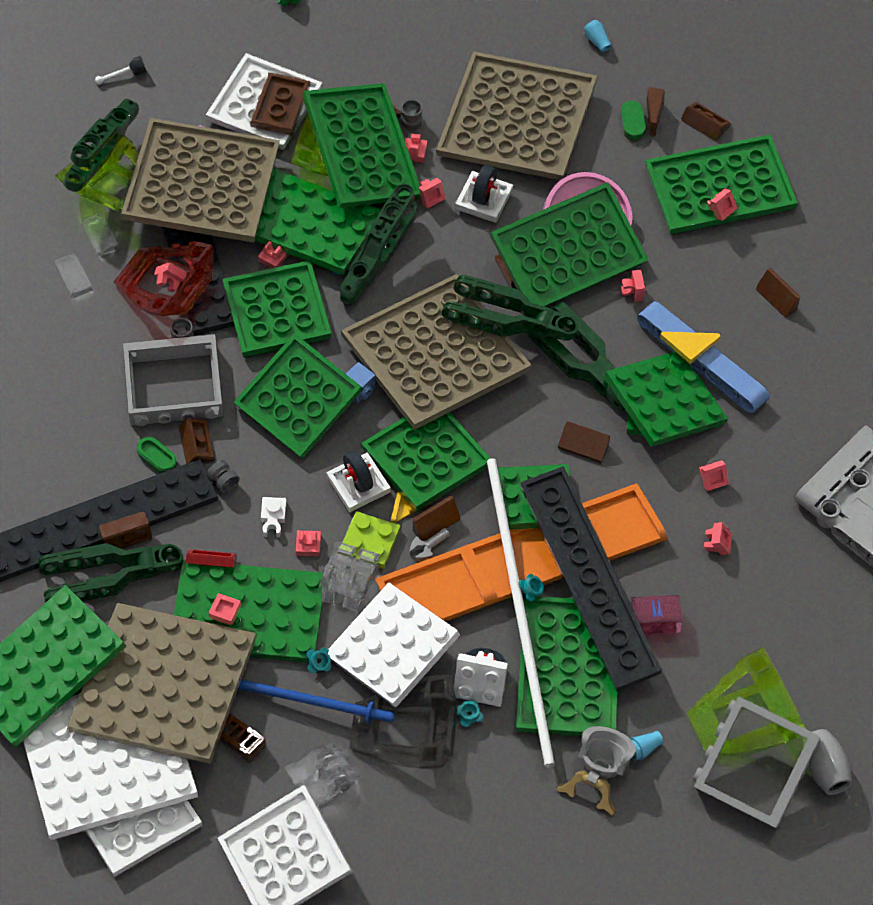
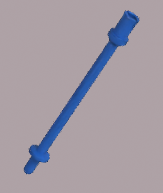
[238,679,395,724]

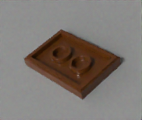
[250,72,311,136]

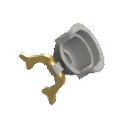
[556,726,636,815]

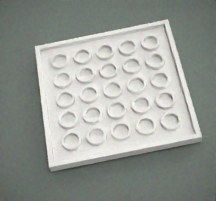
[23,694,198,840]

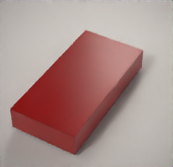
[185,549,237,567]

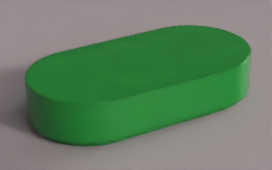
[621,101,646,140]
[137,437,177,473]

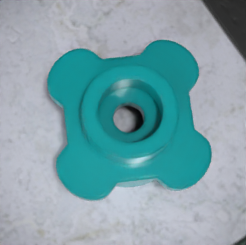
[519,574,544,602]
[306,648,331,673]
[455,700,484,727]

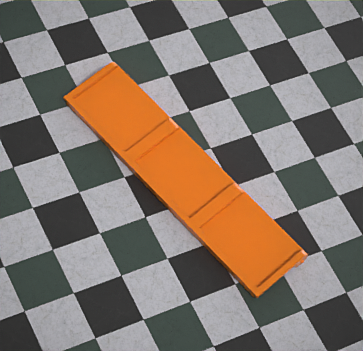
[375,483,667,622]

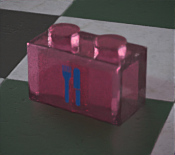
[630,595,682,636]

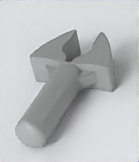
[410,528,450,562]

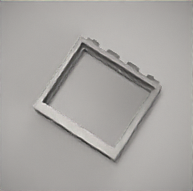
[123,334,223,426]
[693,696,822,829]

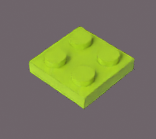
[339,511,401,569]

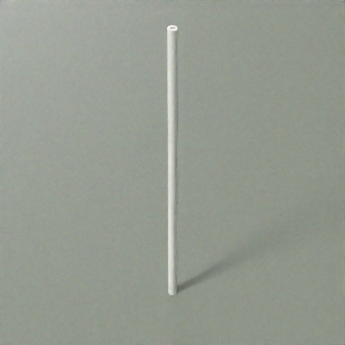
[487,459,555,767]

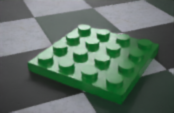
[223,260,332,357]
[234,333,363,459]
[603,351,728,447]
[361,412,491,512]

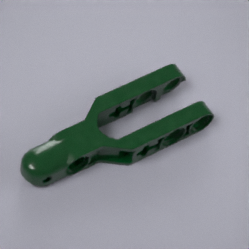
[63,99,139,192]
[340,184,418,305]
[441,275,578,341]
[528,302,625,410]
[38,543,183,603]

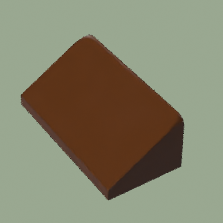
[681,102,731,141]
[756,268,800,317]
[179,418,215,464]
[558,421,610,463]
[413,496,460,541]
[99,512,152,549]

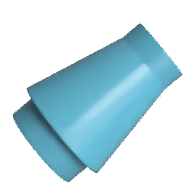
[584,20,612,53]
[630,731,664,761]

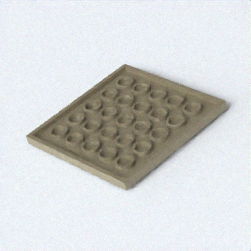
[436,51,597,180]
[121,118,280,243]
[341,274,532,430]
[67,603,257,764]

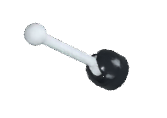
[95,56,147,85]

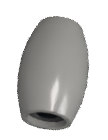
[803,729,852,795]

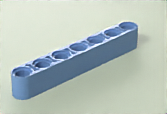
[637,301,770,413]

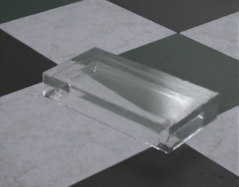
[81,212,119,257]
[54,253,93,298]

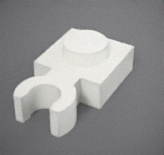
[261,497,287,538]

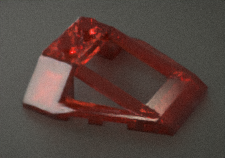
[114,242,214,316]

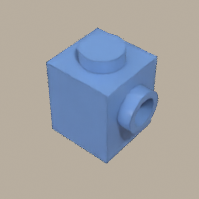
[346,362,376,404]

